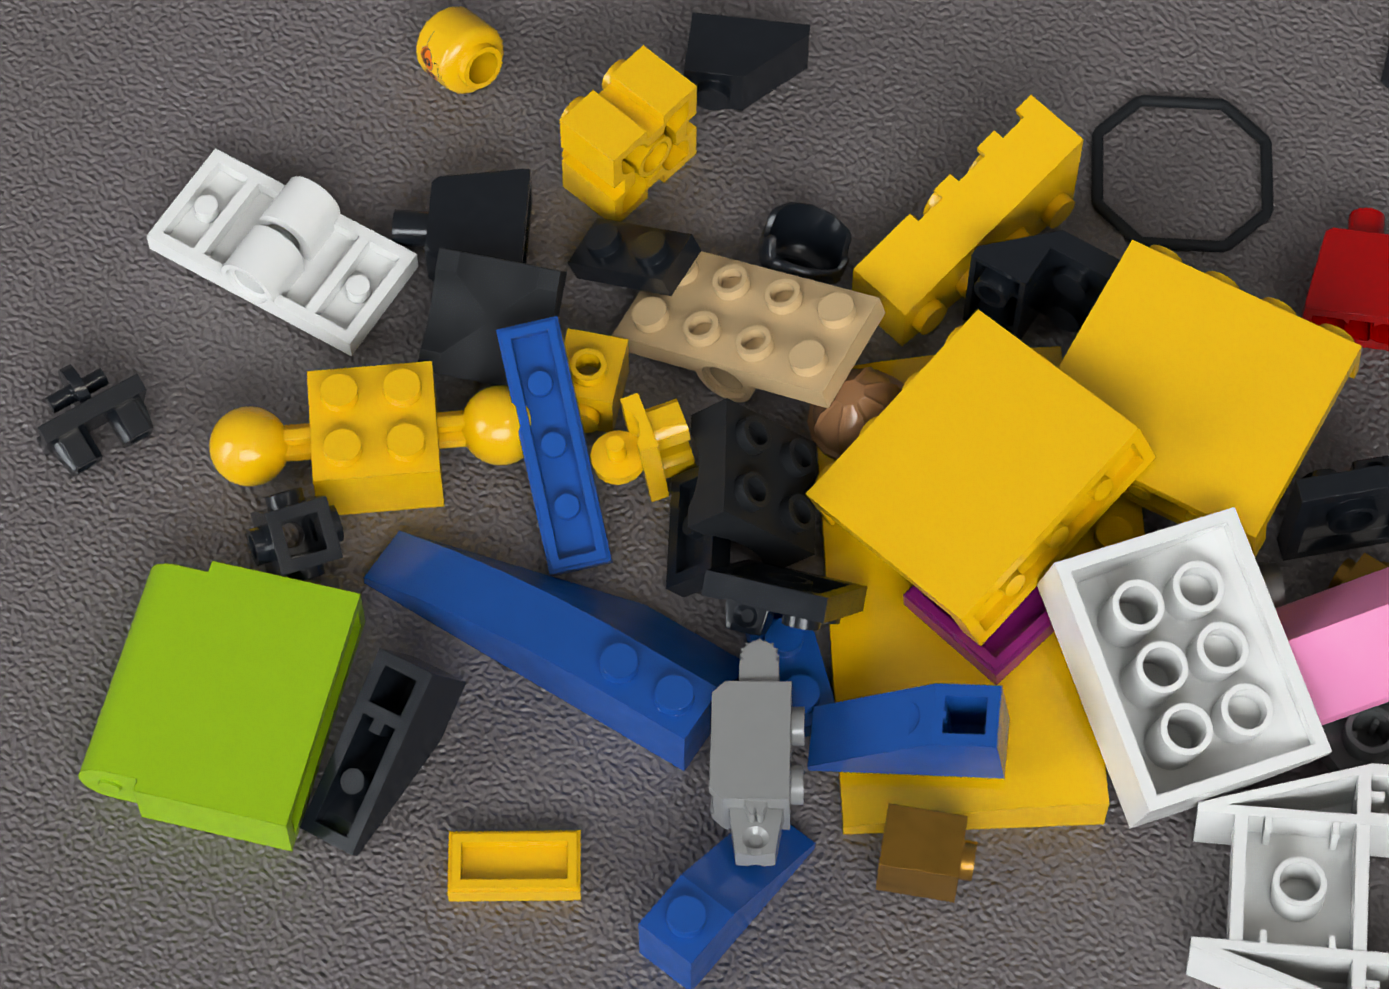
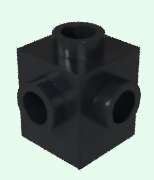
[246,487,344,581]

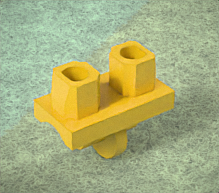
[590,393,696,502]

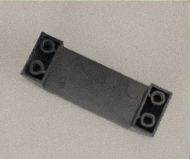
[963,230,1293,492]

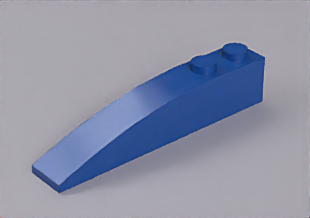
[363,530,740,771]

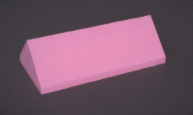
[1275,567,1389,725]

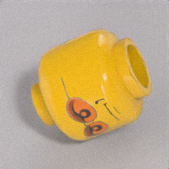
[416,6,504,94]

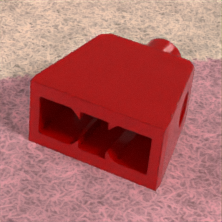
[1301,208,1389,351]

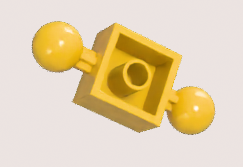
[209,361,531,515]

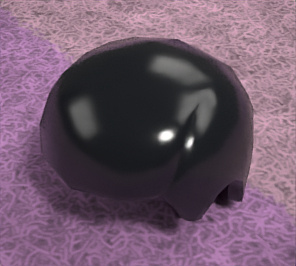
[758,202,852,286]

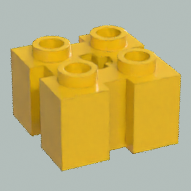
[560,45,697,222]

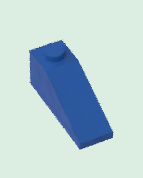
[638,824,816,989]

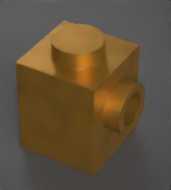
[875,803,977,902]

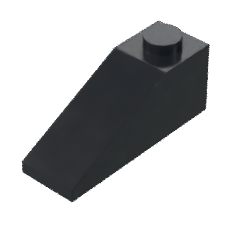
[299,648,467,856]

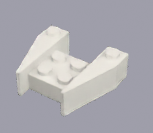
[1186,763,1389,989]

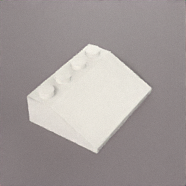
[1037,507,1332,829]

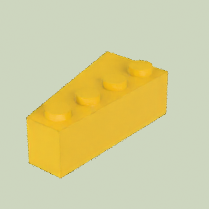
[852,95,1084,346]

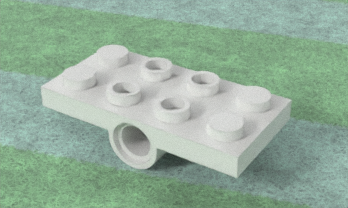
[146,148,418,356]

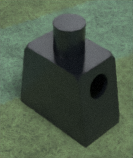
[392,169,533,282]

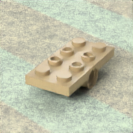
[612,251,885,408]

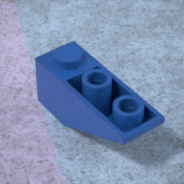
[807,683,1010,779]

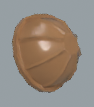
[807,367,904,460]

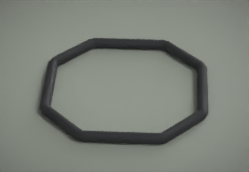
[1091,95,1274,253]

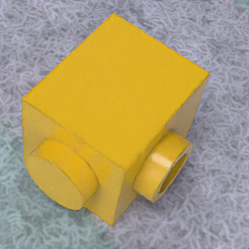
[564,328,629,433]

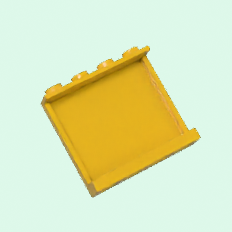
[1058,240,1362,557]
[805,309,1156,646]

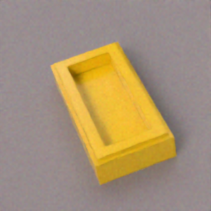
[447,830,581,902]

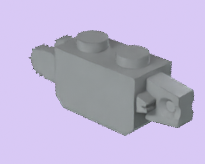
[709,638,805,866]

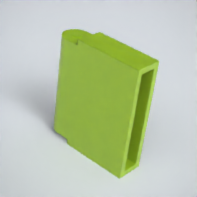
[78,561,365,852]

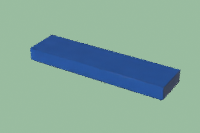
[496,316,613,577]

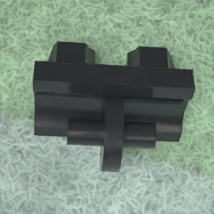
[37,364,154,476]

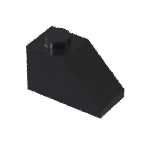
[684,12,810,111]

